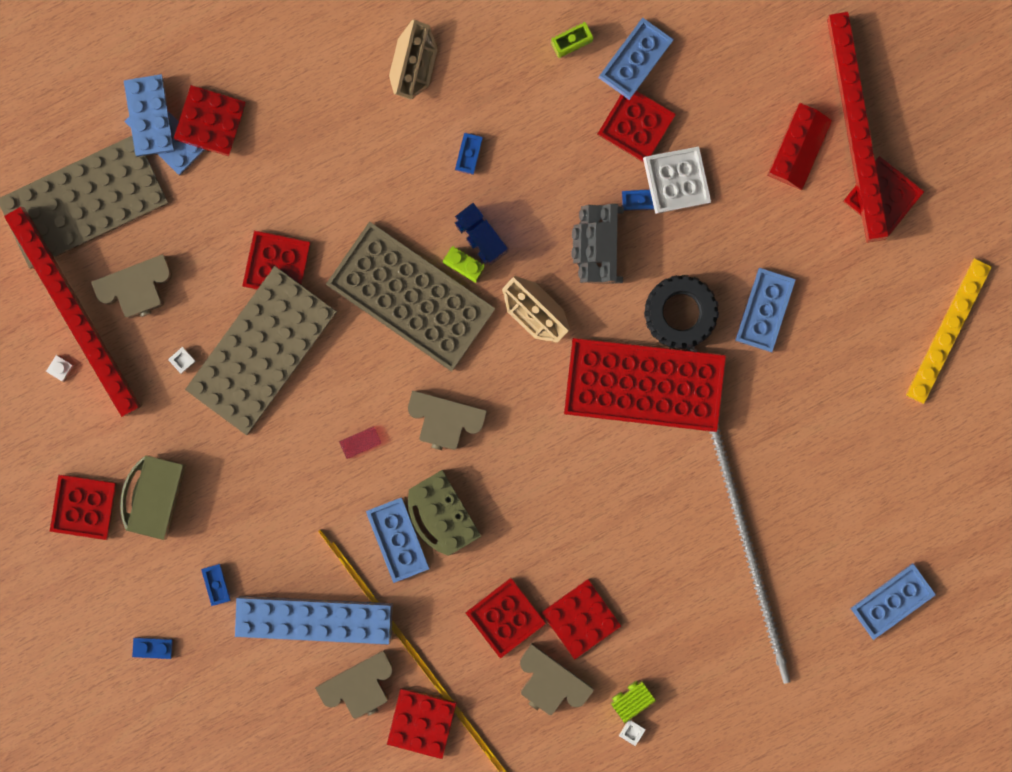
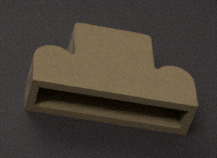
[91,254,172,318]
[408,391,487,450]
[520,643,594,715]
[315,650,393,719]

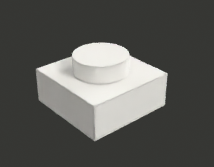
[168,347,196,374]
[46,355,74,382]
[619,720,645,746]

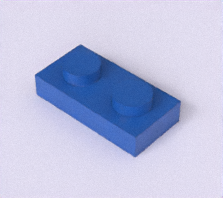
[455,133,483,175]
[622,190,654,211]
[201,564,231,606]
[132,637,173,659]

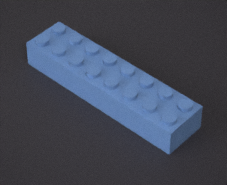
[235,596,393,644]

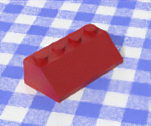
[767,103,832,191]

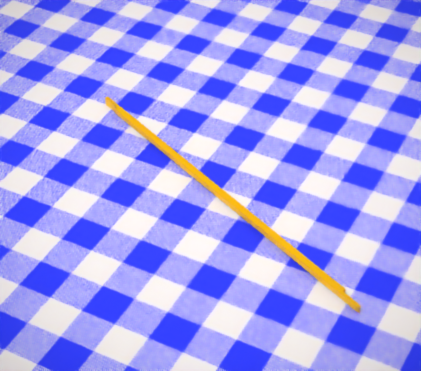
[318,529,507,772]

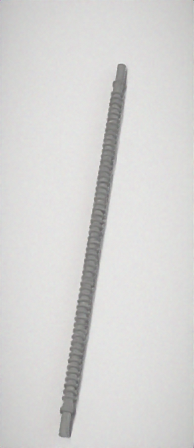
[687,347,791,684]

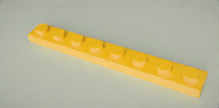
[906,258,992,404]

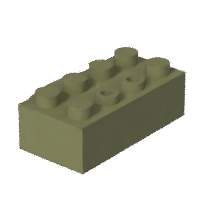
[120,455,186,540]
[408,470,481,556]

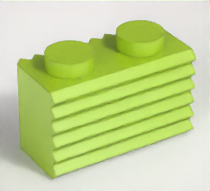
[551,22,593,58]
[443,246,485,283]
[611,680,656,723]

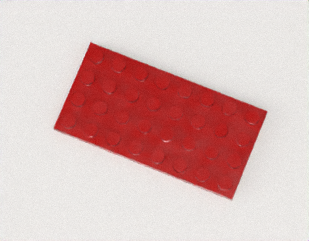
[564,338,726,432]

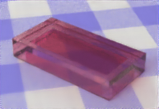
[339,426,382,459]

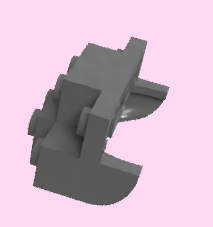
[571,204,624,284]

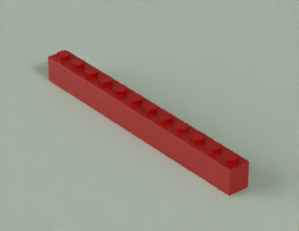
[827,12,888,243]
[4,207,141,417]

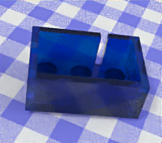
[454,203,508,266]

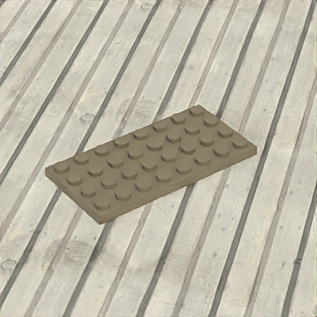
[0,136,169,269]
[326,221,495,372]
[185,266,337,435]

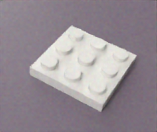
[643,147,711,214]

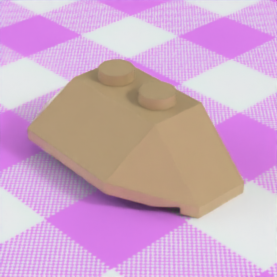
[389,20,437,100]
[502,276,570,343]

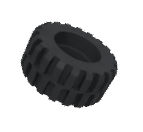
[644,275,719,349]

